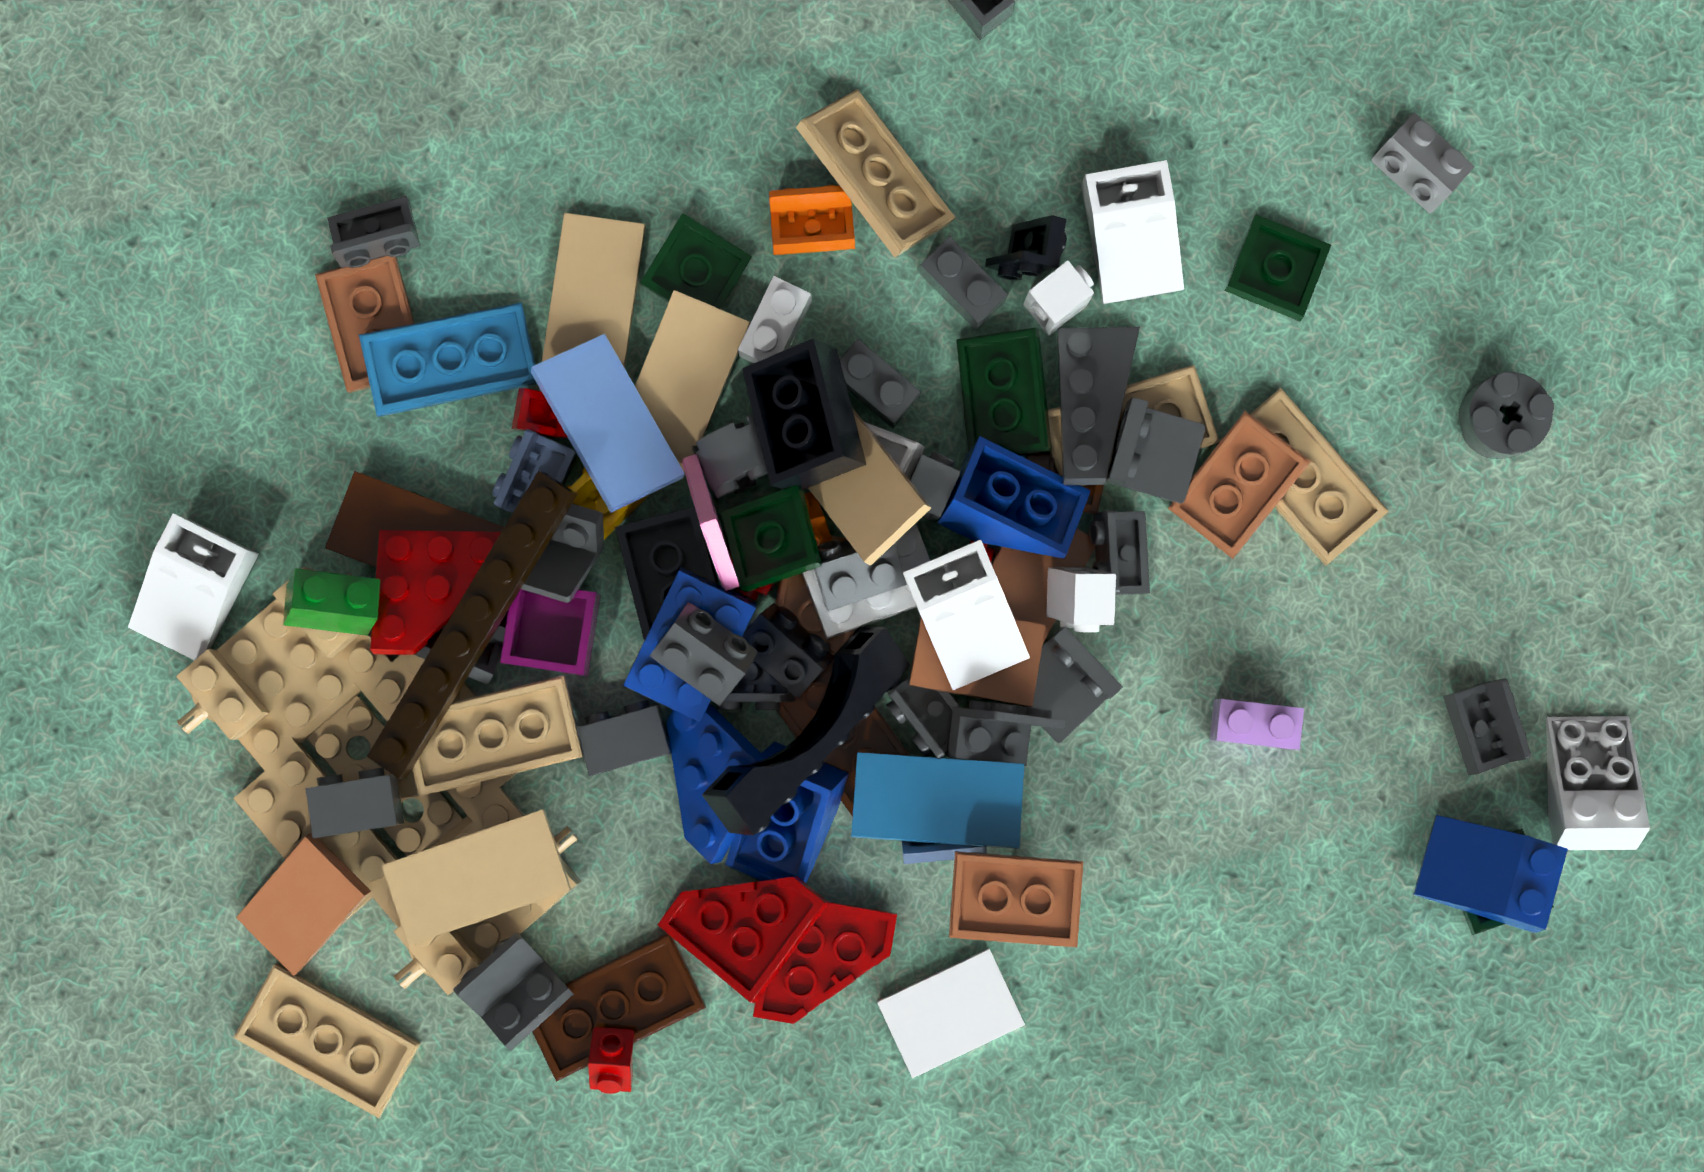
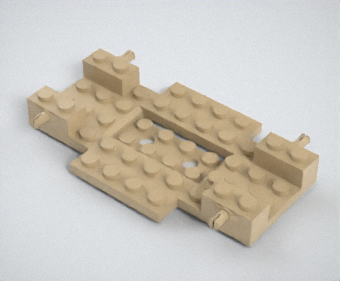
[176,567,582,995]

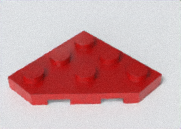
[370,530,501,655]
[657,876,829,1003]
[753,901,897,1024]

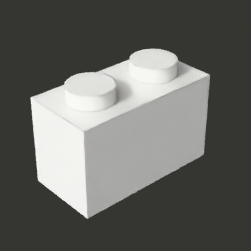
[1023,260,1094,336]
[738,276,812,364]
[1046,567,1116,632]

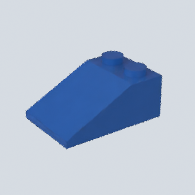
[938,436,1090,559]
[725,741,849,883]
[1413,815,1568,933]

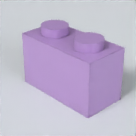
[1210,699,1304,750]

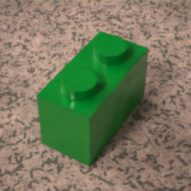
[283,568,380,636]

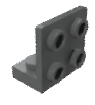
[1106,397,1205,504]
[519,491,604,603]
[1022,627,1123,743]
[947,701,1066,766]
[453,933,573,1051]

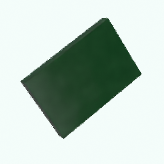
[956,327,1052,456]

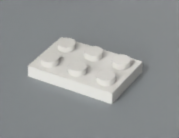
[802,523,930,640]

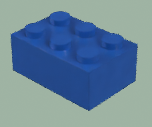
[623,566,756,722]

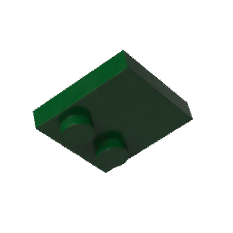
[639,213,752,309]
[1224,214,1331,322]
[721,485,822,592]

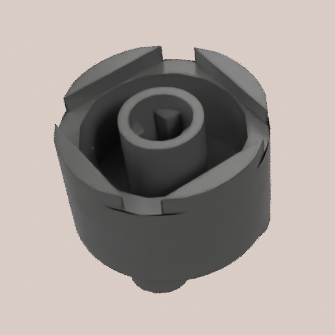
[1459,372,1554,459]
[692,414,768,498]

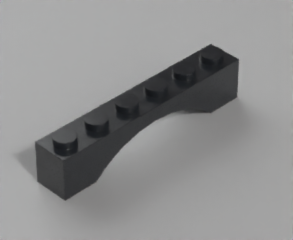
[702,627,910,836]

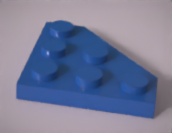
[666,703,766,864]

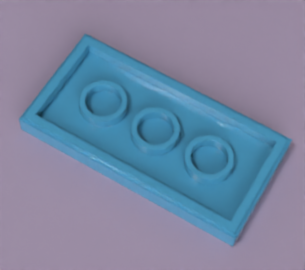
[359,303,537,417]
[851,752,1024,849]

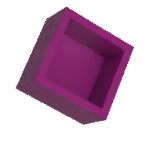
[500,589,601,676]

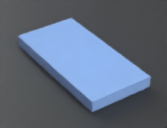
[531,334,685,513]

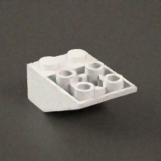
[1081,160,1184,304]
[128,513,259,660]
[903,540,1030,690]
[1546,716,1650,850]

